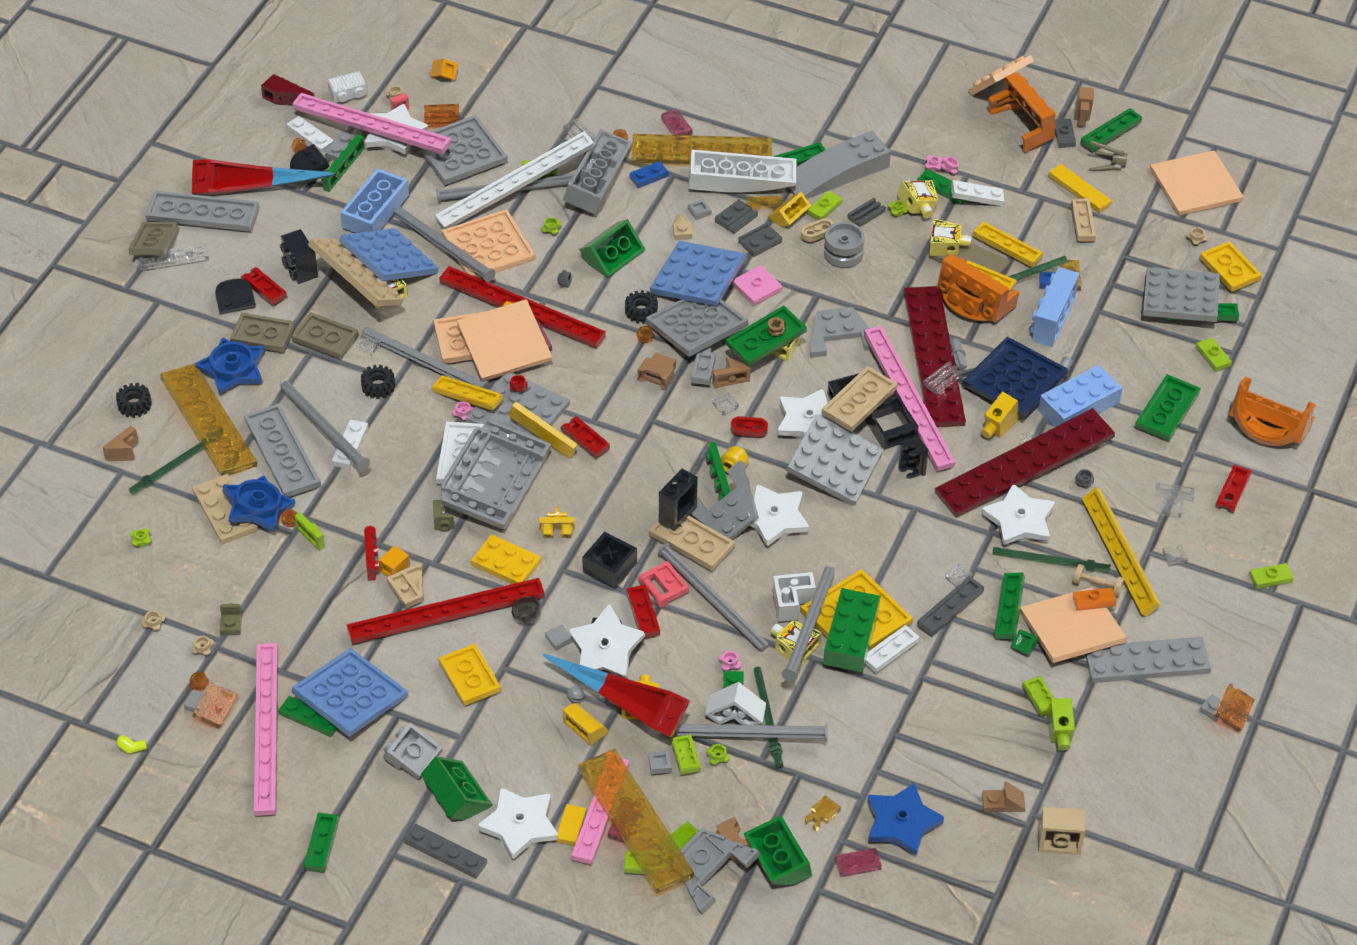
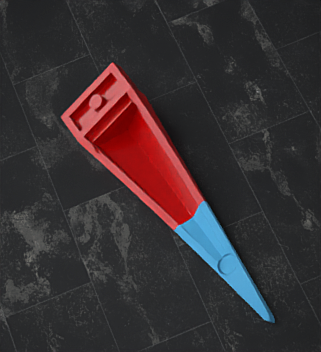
[191,159,334,196]
[543,654,690,738]

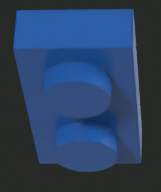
[629,161,669,188]

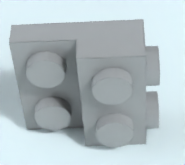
[383,722,443,779]

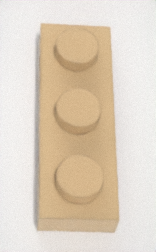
[1071,198,1096,241]

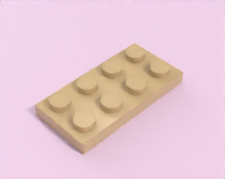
[821,366,898,432]
[192,474,258,545]
[649,516,735,571]

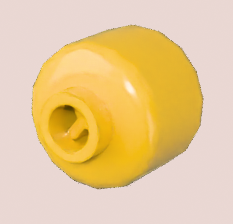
[721,446,749,473]

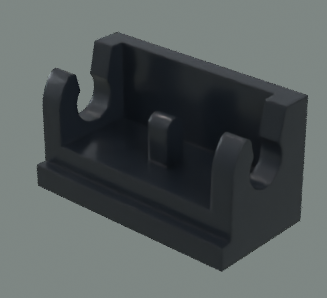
[898,437,928,479]

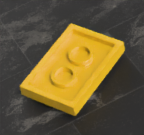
[1200,241,1262,292]
[471,534,542,584]
[438,644,501,706]

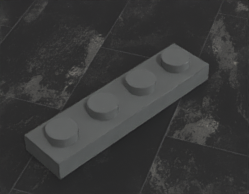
[917,576,984,636]
[404,823,487,879]

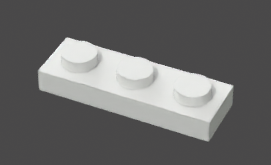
[286,116,334,154]
[951,180,1005,206]
[332,419,369,469]
[865,625,919,673]

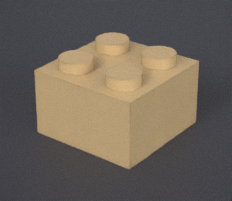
[1038,806,1085,855]

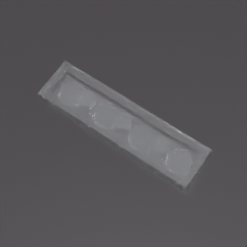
[134,243,209,272]

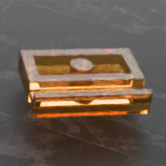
[424,104,459,127]
[192,682,238,729]
[1214,683,1255,732]

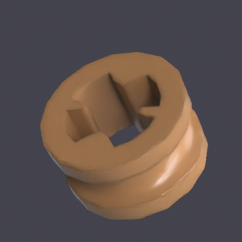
[768,317,785,336]

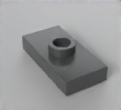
[1055,119,1076,147]

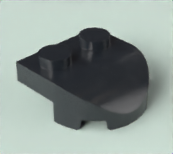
[290,144,330,182]
[215,278,256,314]

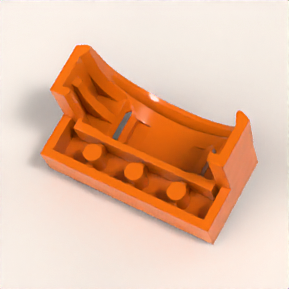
[988,72,1056,153]
[937,254,1019,322]
[1229,376,1316,446]

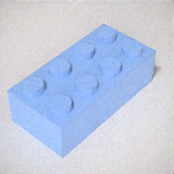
[340,168,409,233]
[1030,267,1079,347]
[1038,365,1123,427]

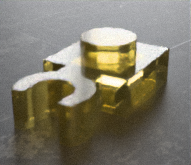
[805,795,841,831]

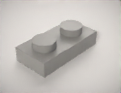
[325,131,355,161]

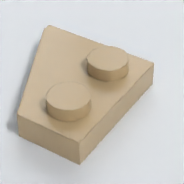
[387,563,423,609]

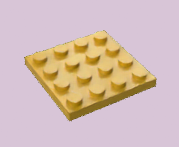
[800,569,913,650]

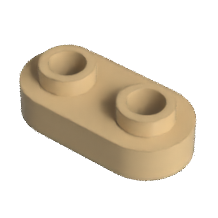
[801,218,834,242]

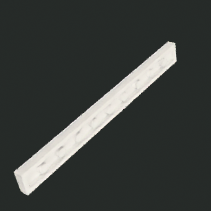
[435,131,594,229]

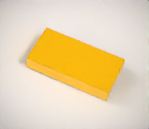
[556,804,587,846]

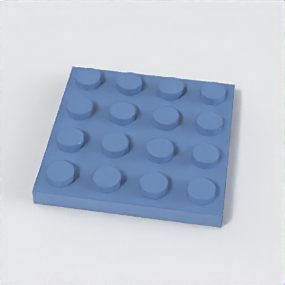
[339,228,439,281]
[650,241,745,306]
[292,648,408,737]

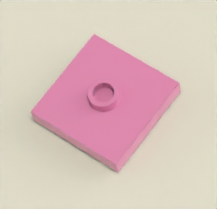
[732,265,783,306]

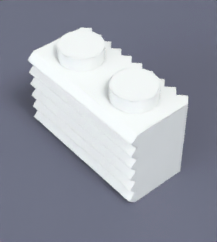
[327,71,367,103]

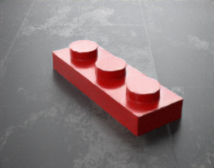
[626,584,660,638]

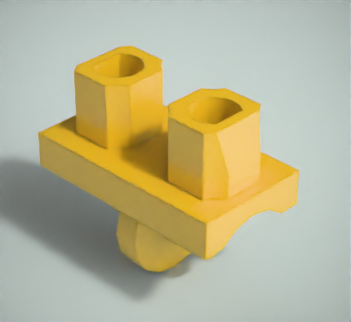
[539,507,575,538]

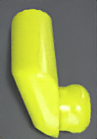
[116,735,147,754]

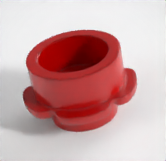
[509,375,528,392]

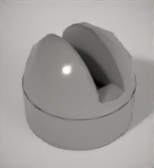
[566,685,584,703]

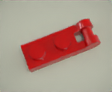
[241,267,287,305]
[560,416,610,458]
[1216,464,1252,512]
[364,526,379,581]

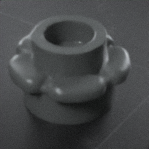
[557,270,572,288]
[1075,469,1094,487]

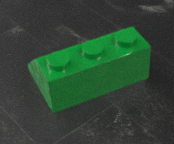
[579,219,646,277]
[421,756,493,820]
[744,815,812,885]

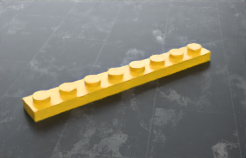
[1082,487,1161,617]

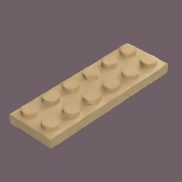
[308,238,404,306]

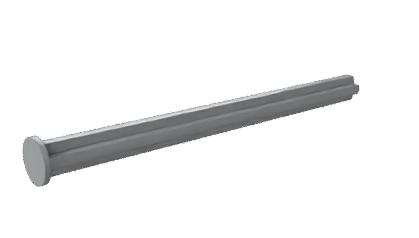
[436,174,574,203]
[394,206,495,282]
[362,327,489,390]
[280,381,370,471]
[658,543,768,651]
[782,566,835,681]
[665,724,828,741]

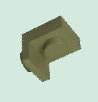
[433,500,454,530]
[220,603,242,635]

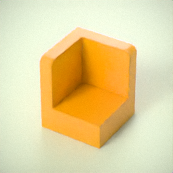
[430,59,458,80]
[378,546,410,577]

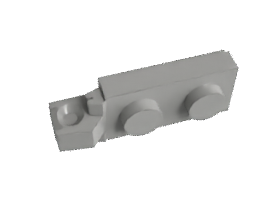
[691,345,715,385]

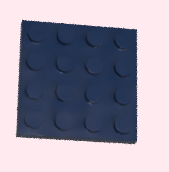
[963,337,1068,418]

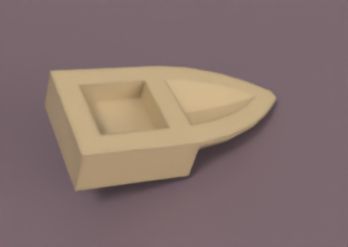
[673,213,692,240]

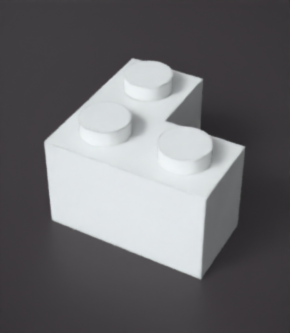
[772,572,816,622]
[705,682,766,725]

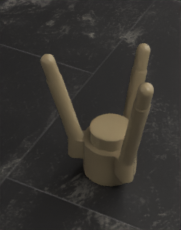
[1089,141,1128,171]

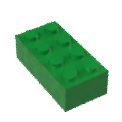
[823,588,881,672]

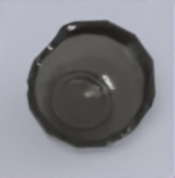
[511,596,541,625]

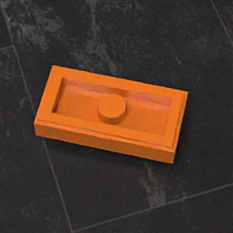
[1073,588,1117,610]

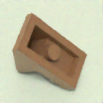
[712,357,751,389]
[103,426,138,461]
[982,781,1026,812]

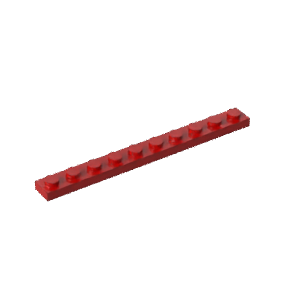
[439,266,606,348]
[346,578,545,644]

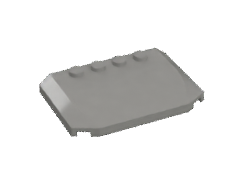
[441,419,551,530]

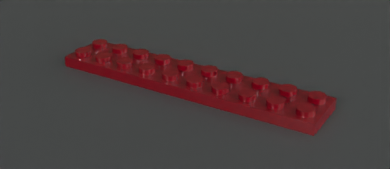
[903,286,966,428]
[935,408,1115,518]

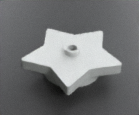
[365,104,428,154]
[778,389,841,440]
[750,485,809,546]
[982,485,1055,545]
[569,605,645,678]
[479,788,558,858]

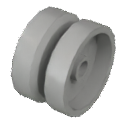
[824,222,864,267]

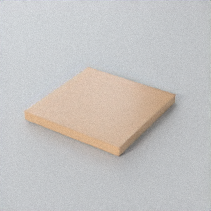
[1150,150,1244,216]
[441,209,536,278]
[457,299,552,381]
[1020,587,1127,663]

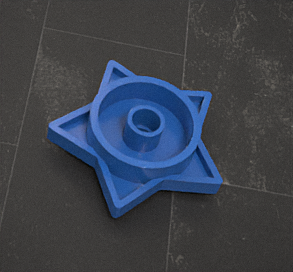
[195,337,264,394]
[222,476,295,532]
[867,784,944,855]

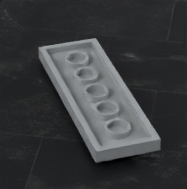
[146,191,259,231]
[244,403,321,497]
[1084,637,1211,683]

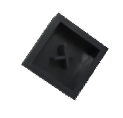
[280,229,318,284]
[582,531,637,589]

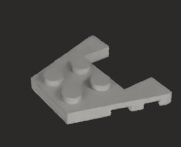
[810,307,872,358]
[691,460,759,540]
[672,828,760,914]

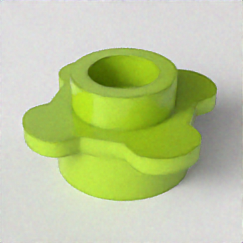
[888,200,908,217]
[541,217,561,234]
[130,528,151,548]
[706,744,730,765]

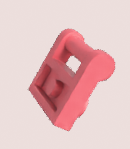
[638,561,689,608]

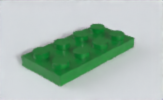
[726,305,807,367]
[1135,374,1201,441]

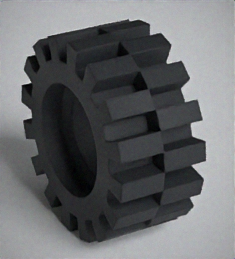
[625,290,658,324]
[361,364,395,399]
[116,383,152,418]

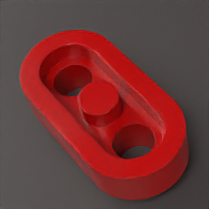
[730,416,768,437]

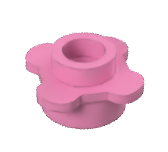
[925,156,943,172]
[941,156,959,174]
[452,401,474,420]
[719,651,741,671]

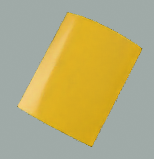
[768,192,811,227]
[563,703,609,746]

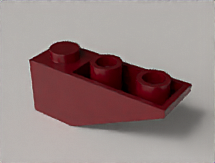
[261,74,315,106]

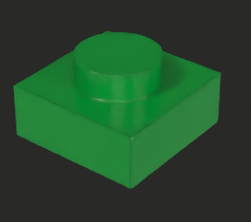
[1010,629,1038,656]
[723,671,744,689]

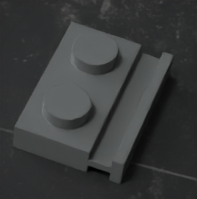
[715,199,758,234]
[738,223,782,257]

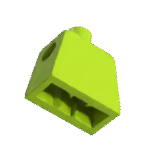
[1046,698,1075,750]

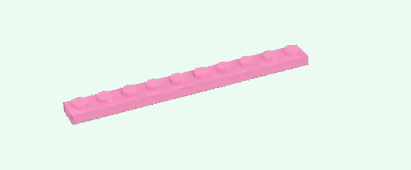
[292,93,452,154]
[864,325,955,471]
[254,643,278,816]

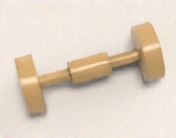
[1073,564,1125,597]

